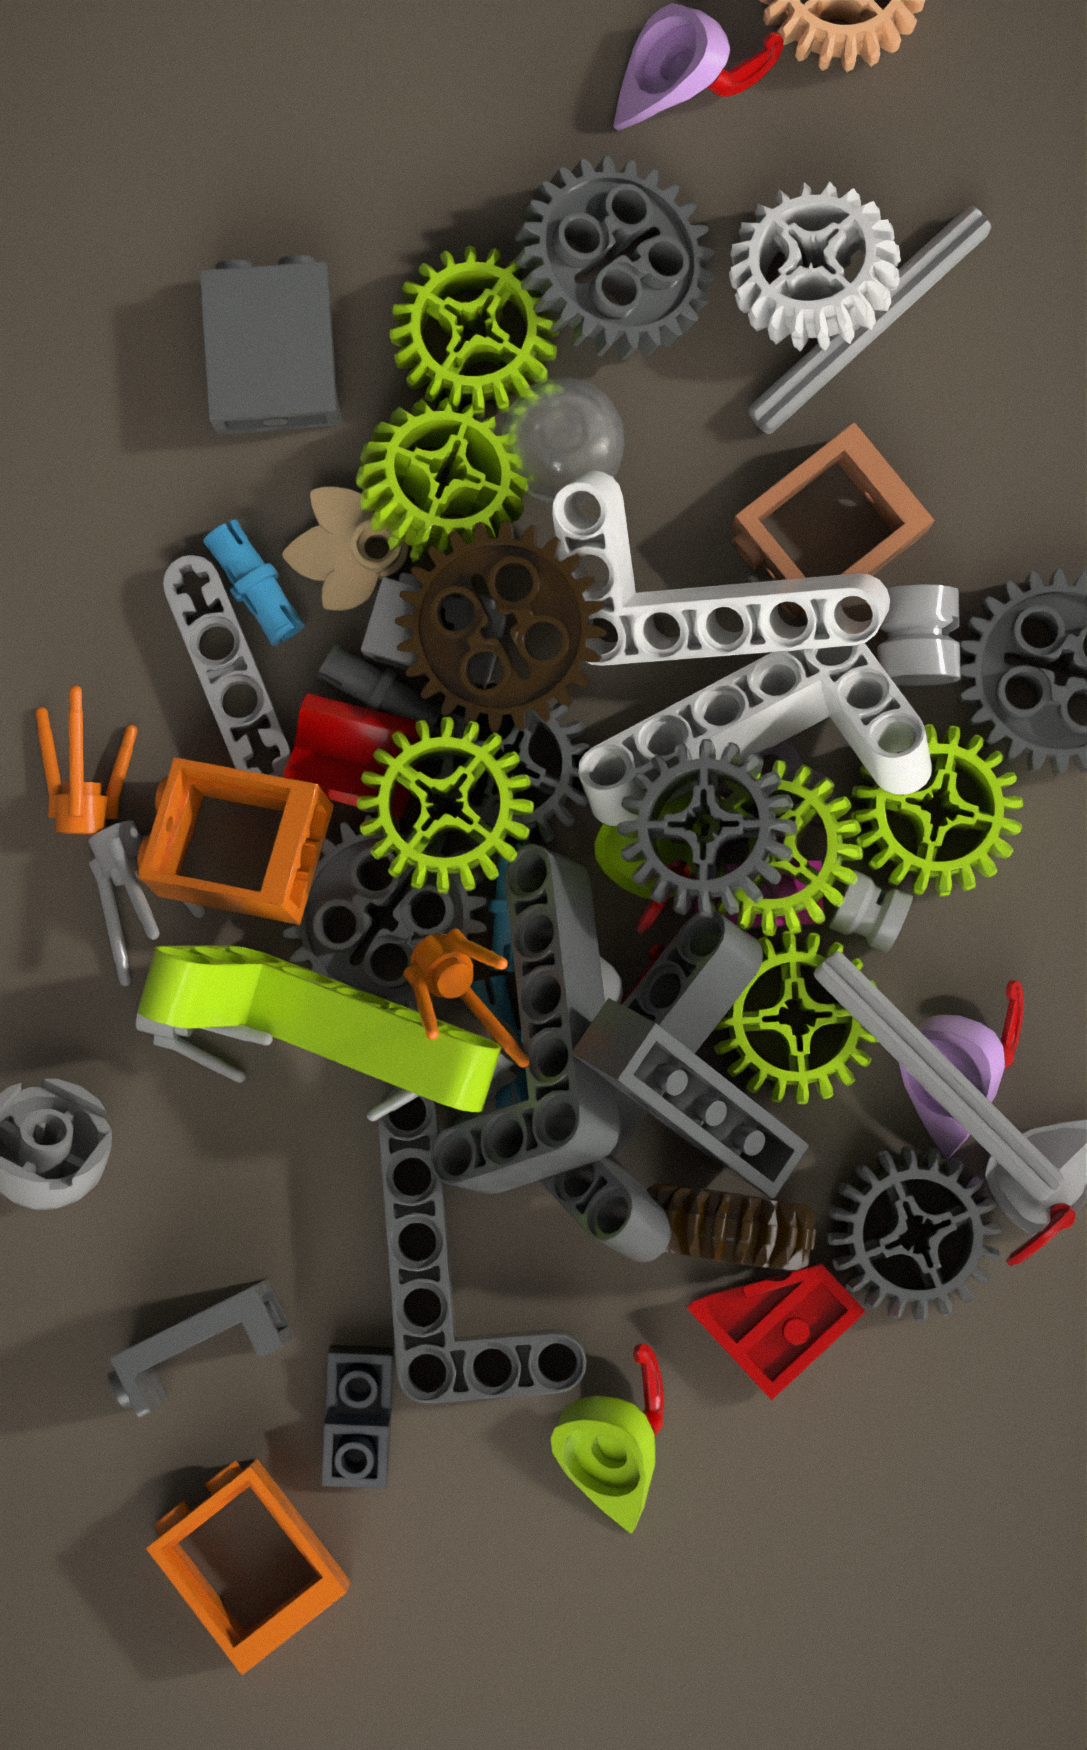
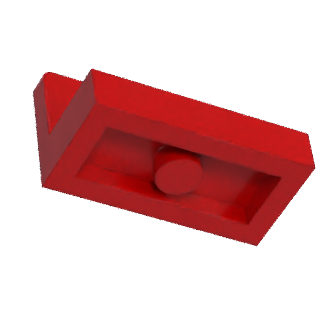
[282,693,430,817]

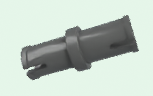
[316,643,442,729]

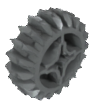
[423,682,592,847]
[617,739,797,918]
[826,1146,1003,1322]

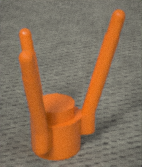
[35,685,138,835]
[403,929,530,1068]

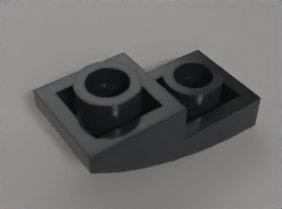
[322,1345,394,1489]

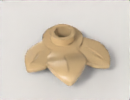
[282,487,409,611]

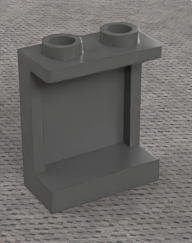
[200,255,341,435]
[108,1279,295,1418]

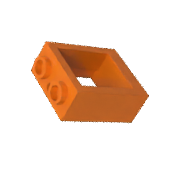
[137,757,334,925]
[146,1459,351,1675]

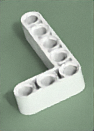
[552,470,890,666]
[578,643,932,826]

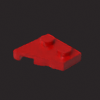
[685,1262,866,1401]

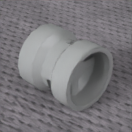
[828,870,913,954]

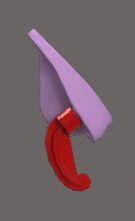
[613,3,784,131]
[899,980,1024,1160]

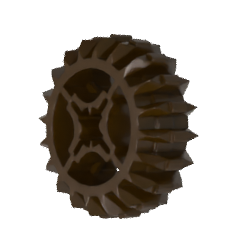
[647,1183,816,1270]

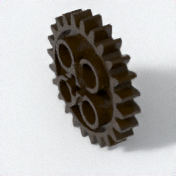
[395,520,607,732]

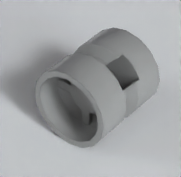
[877,584,961,687]

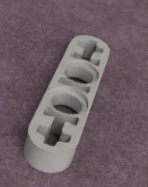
[163,555,292,777]

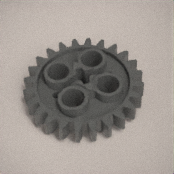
[515,156,716,359]
[957,568,1087,776]
[283,815,491,1008]

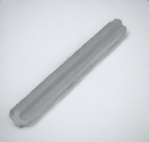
[748,206,991,434]
[814,951,1064,1201]

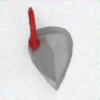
[984,1120,1087,1266]

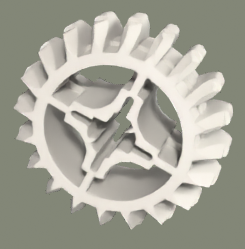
[729,181,901,352]

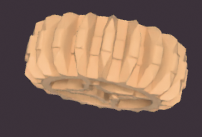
[759,0,925,73]

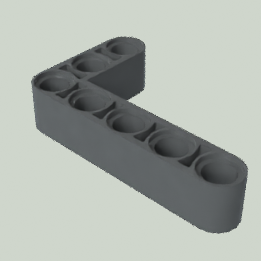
[430,844,620,1194]
[539,911,763,1263]
[378,1085,587,1404]

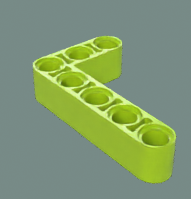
[137,945,501,1112]

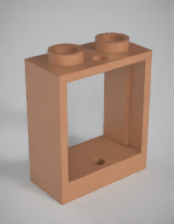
[731,422,935,622]

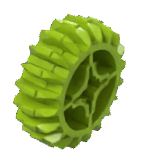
[389,245,559,418]
[356,397,528,563]
[357,717,534,894]
[849,724,1023,897]
[687,760,863,936]
[713,931,878,1105]

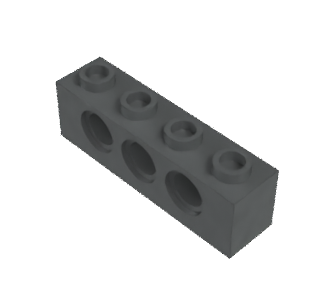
[571,998,809,1199]

